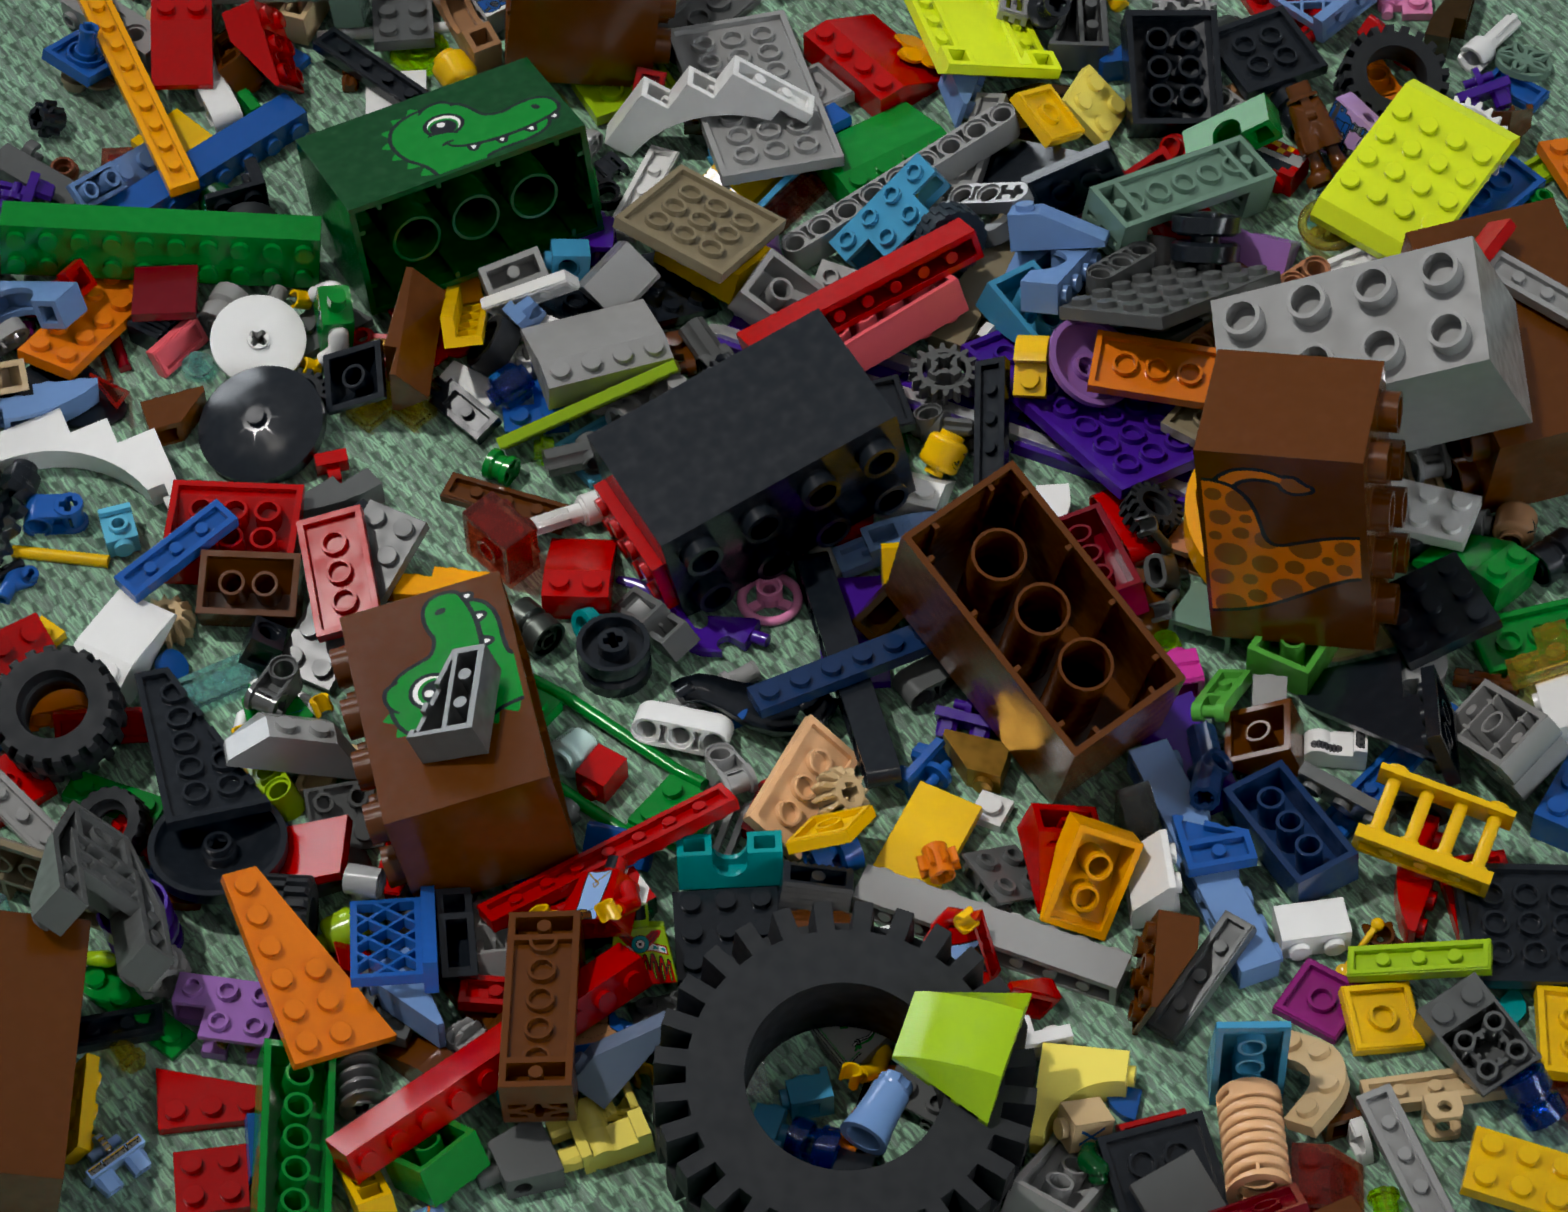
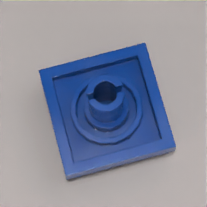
[42,22,112,88]

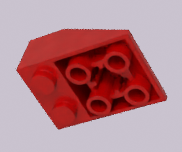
[222,0,304,95]
[1017,803,1099,914]

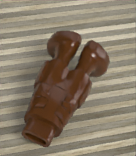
[1285,79,1347,191]

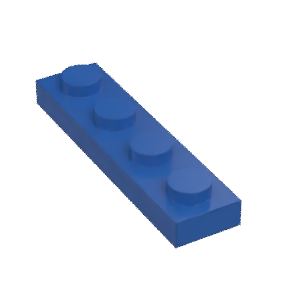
[114,499,239,604]

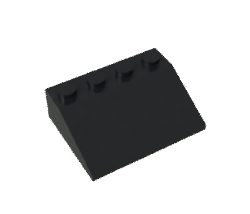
[1120,10,1224,138]

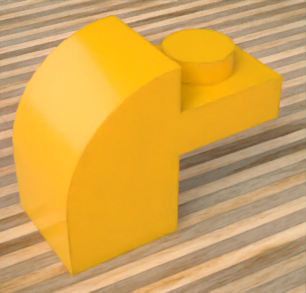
[1013,335,1051,399]

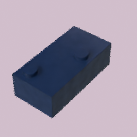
[1222,759,1359,903]

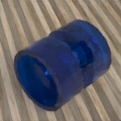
[1501,1063,1568,1132]
[783,1115,842,1169]

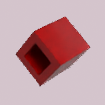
[575,743,629,805]

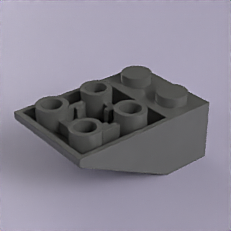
[1413,972,1542,1097]

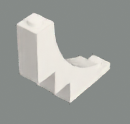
[605,55,815,157]
[0,408,177,510]

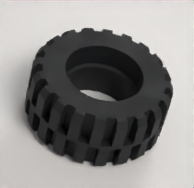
[0,645,128,782]

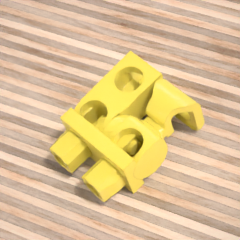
[545,1081,656,1175]

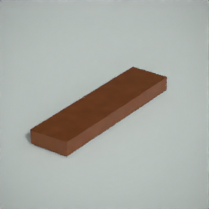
[440,472,568,536]

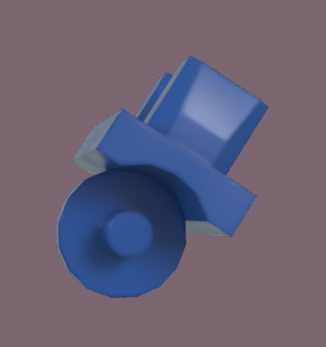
[895,737,952,800]

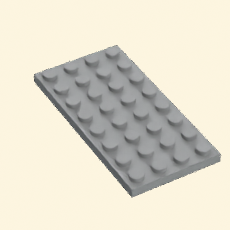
[671,10,844,186]

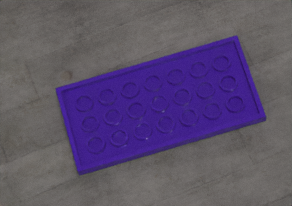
[960,330,1195,500]

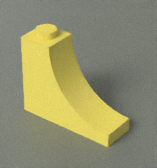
[1029,1042,1137,1154]

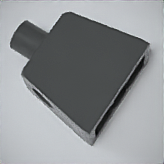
[475,1122,566,1200]

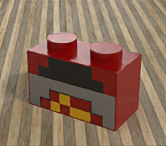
[1247,140,1309,197]

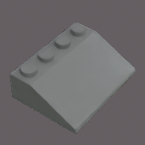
[520,299,674,410]

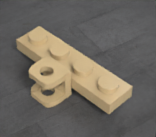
[1359,1068,1512,1142]

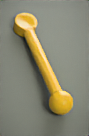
[1335,917,1385,977]

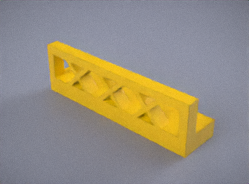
[440,284,489,349]

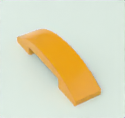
[1183,469,1207,584]

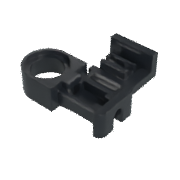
[594,150,630,211]

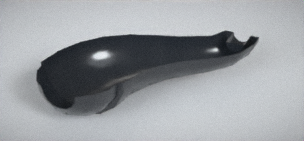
[670,673,839,738]

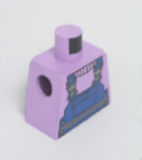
[1321,91,1379,159]

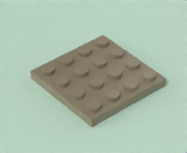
[613,164,786,284]

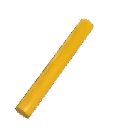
[11,545,111,568]

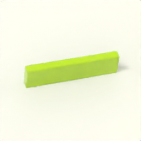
[1347,938,1493,983]

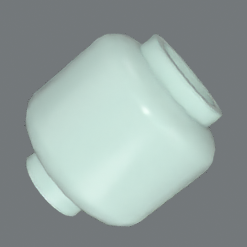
[551,727,597,778]

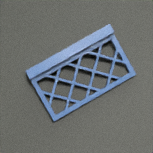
[1269,0,1378,44]

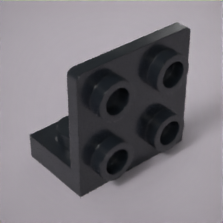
[204,157,270,211]

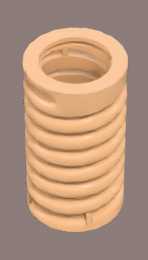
[1216,1077,1292,1204]

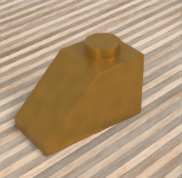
[943,729,1011,794]

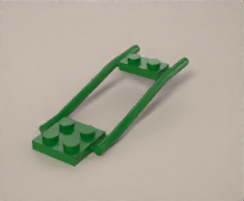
[534,674,710,853]

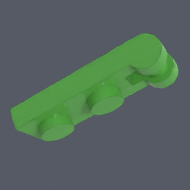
[1191,669,1253,723]

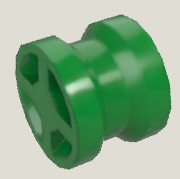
[481,448,521,487]

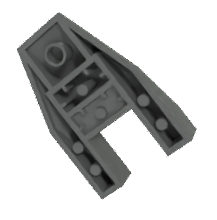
[29,800,174,992]

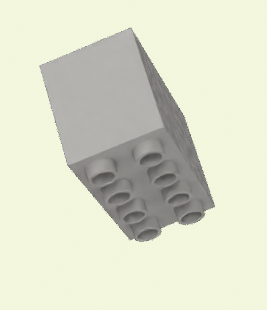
[1210,236,1533,452]

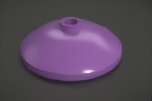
[1047,320,1125,408]

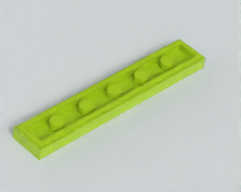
[496,359,682,450]

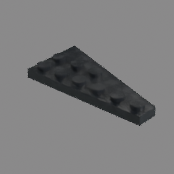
[134,667,272,832]

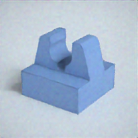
[502,296,546,329]

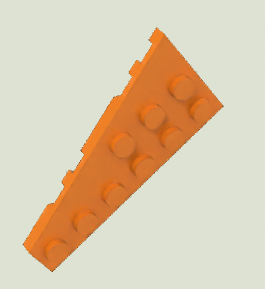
[220,866,397,1071]

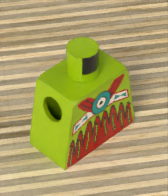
[612,902,677,984]

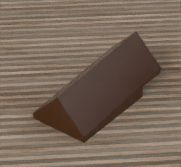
[384,266,445,411]

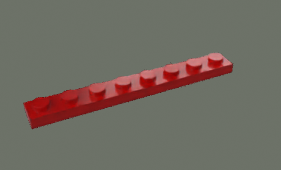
[476,783,740,933]

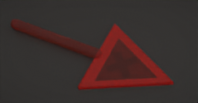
[89,351,130,409]

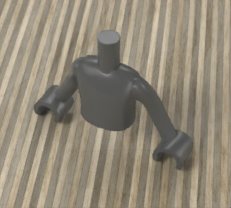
[1134,514,1189,623]

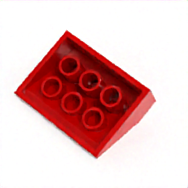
[803,14,941,117]
[163,479,305,585]

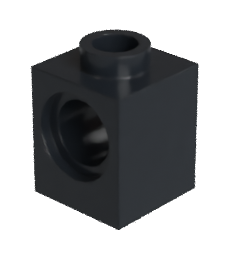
[238,615,288,672]

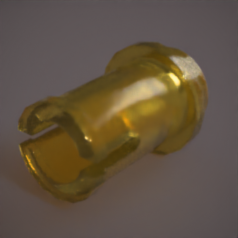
[109,1030,146,1074]

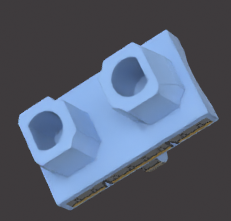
[83,1133,152,1199]

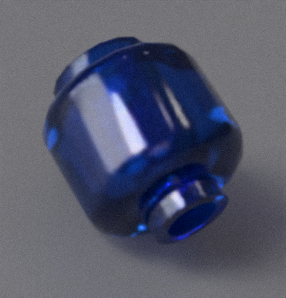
[486,363,535,411]

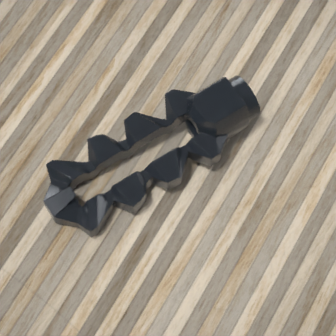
[0,459,41,566]

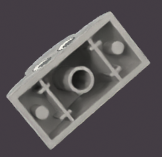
[1455,678,1568,802]

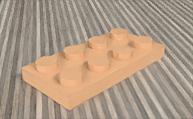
[742,714,858,862]

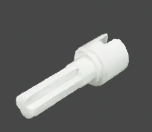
[1457,13,1521,73]
[521,490,606,539]

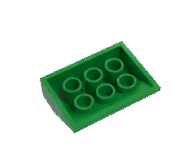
[815,101,947,202]

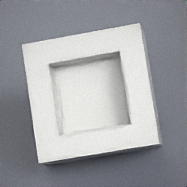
[975,789,1014,833]

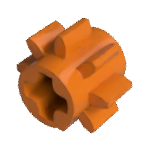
[916,841,961,885]

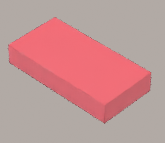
[146,318,209,378]

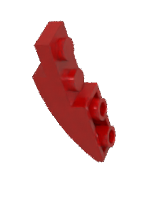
[1394,814,1444,943]

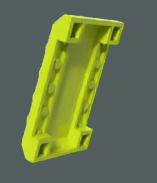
[904,0,1062,80]
[1310,78,1520,259]

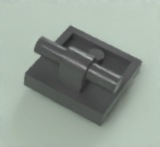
[303,780,384,850]

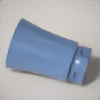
[840,1069,913,1155]

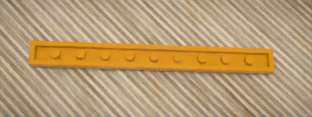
[77,0,200,198]

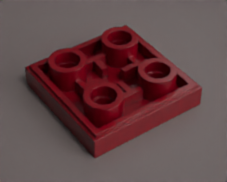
[131,265,199,322]

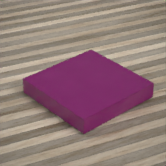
[1272,957,1361,1046]

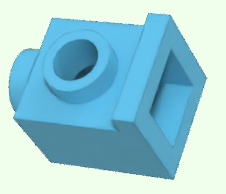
[97,502,142,558]

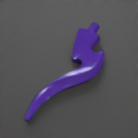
[616,576,771,657]

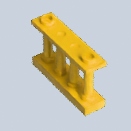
[1351,762,1517,898]

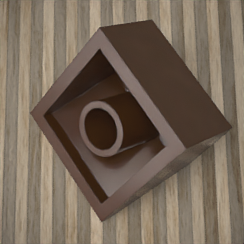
[1225,698,1304,777]

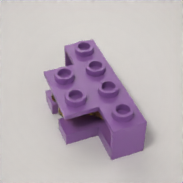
[171,972,280,1065]

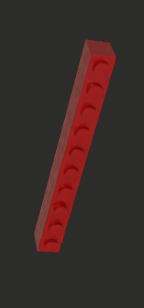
[325,943,653,1184]

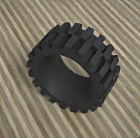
[1333,24,1450,117]

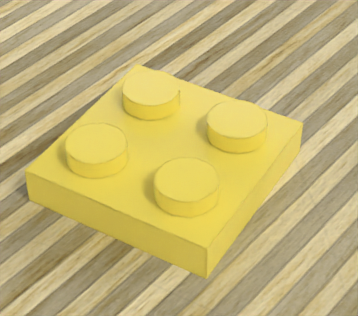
[1062,64,1126,145]

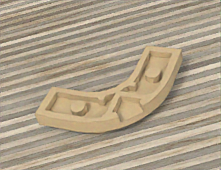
[1283,1030,1350,1138]

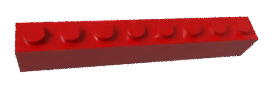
[736,218,984,350]

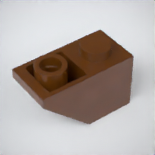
[140,386,207,447]

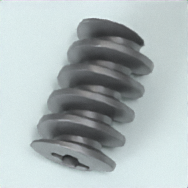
[336,1046,384,1121]

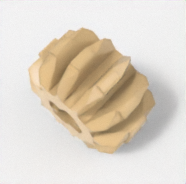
[150,594,196,649]
[810,766,870,815]

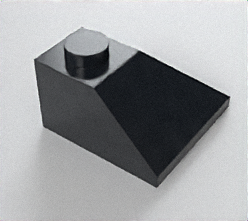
[323,339,387,415]

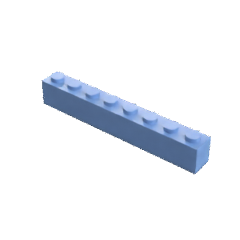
[1127,738,1283,989]

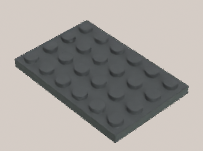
[1059,260,1281,330]

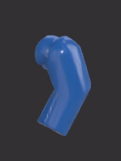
[0,565,39,605]

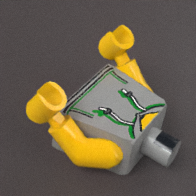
[811,1026,895,1091]

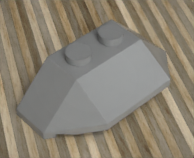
[223,712,357,780]

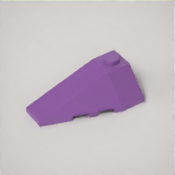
[1170,220,1301,274]

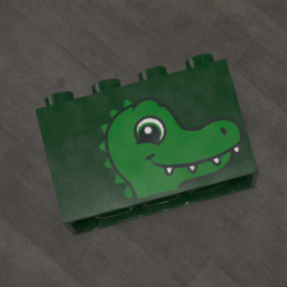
[295,57,604,316]

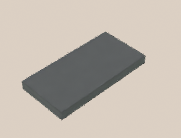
[658,0,761,66]

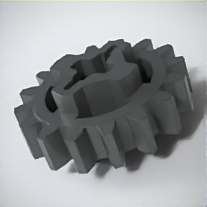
[909,343,976,406]

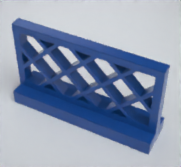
[350,885,439,994]

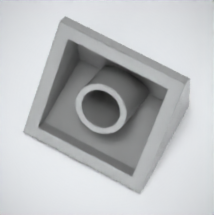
[579,241,661,309]

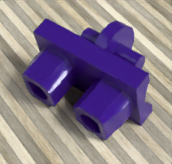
[1455,67,1512,111]
[0,171,56,203]
[934,698,997,739]

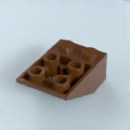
[1128,909,1200,1035]

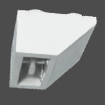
[1125,829,1182,929]

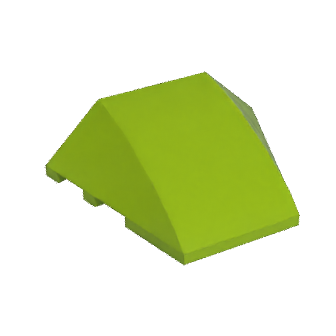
[892,991,1032,1127]

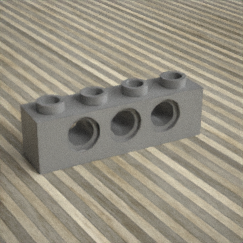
[60,0,151,74]

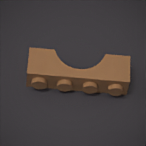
[432,0,502,74]

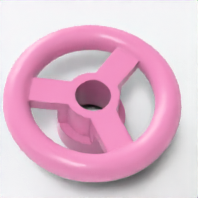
[737,574,803,626]

